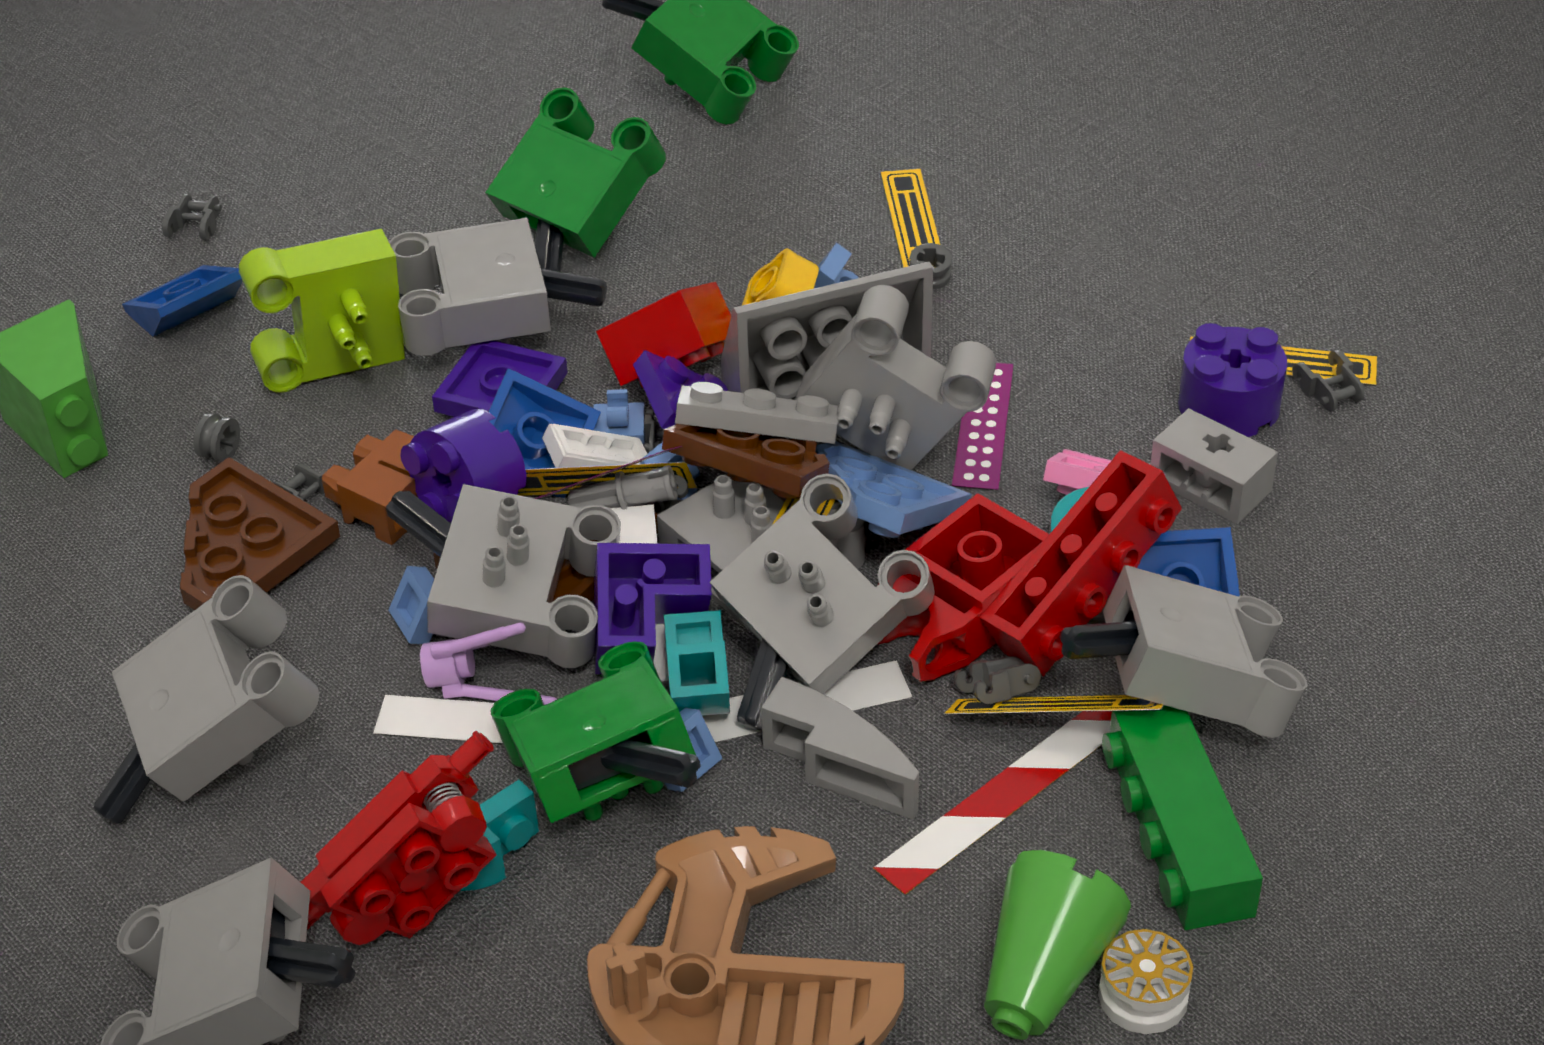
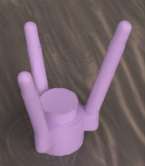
[420,623,557,705]

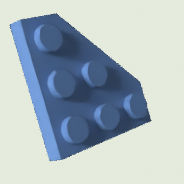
[815,441,972,538]

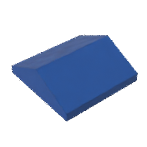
[122,265,243,337]
[488,368,601,498]
[1137,527,1240,597]

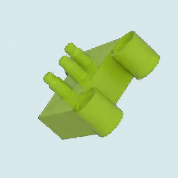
[239,228,405,393]

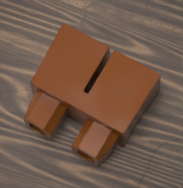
[322,429,418,545]

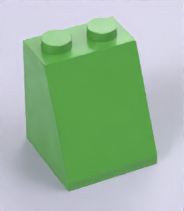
[0,299,108,478]

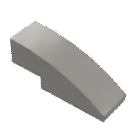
[761,677,919,820]

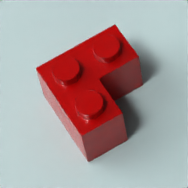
[596,281,731,388]

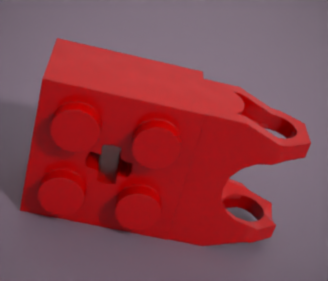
[878,493,1049,681]

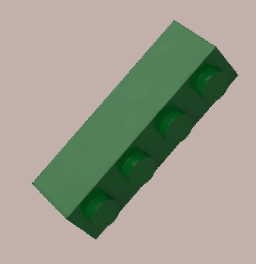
[1102,705,1263,931]

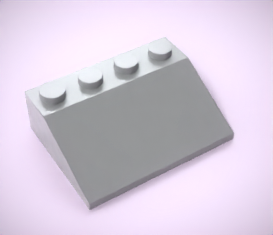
[721,261,933,400]

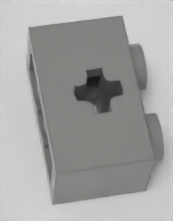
[1150,408,1278,524]

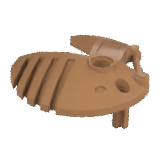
[587,826,904,1045]

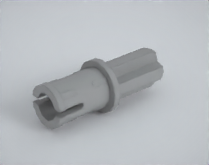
[568,465,678,509]

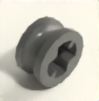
[909,243,952,289]
[193,413,240,462]

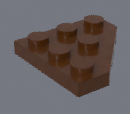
[662,424,830,499]
[180,457,340,610]

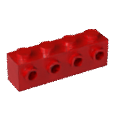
[979,450,1182,677]

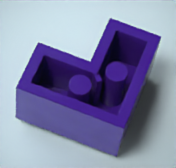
[594,543,712,674]

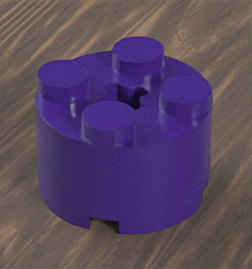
[1178,323,1288,437]
[400,409,526,523]

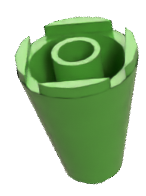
[984,850,1131,1040]

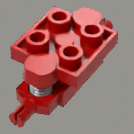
[300,731,497,945]

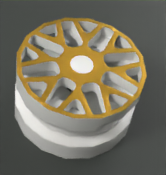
[1098,929,1193,1034]

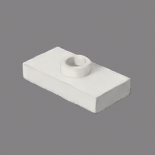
[542,424,647,468]

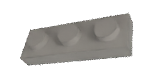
[675,382,839,444]

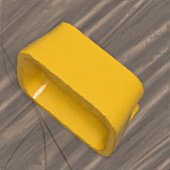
[742,248,819,305]

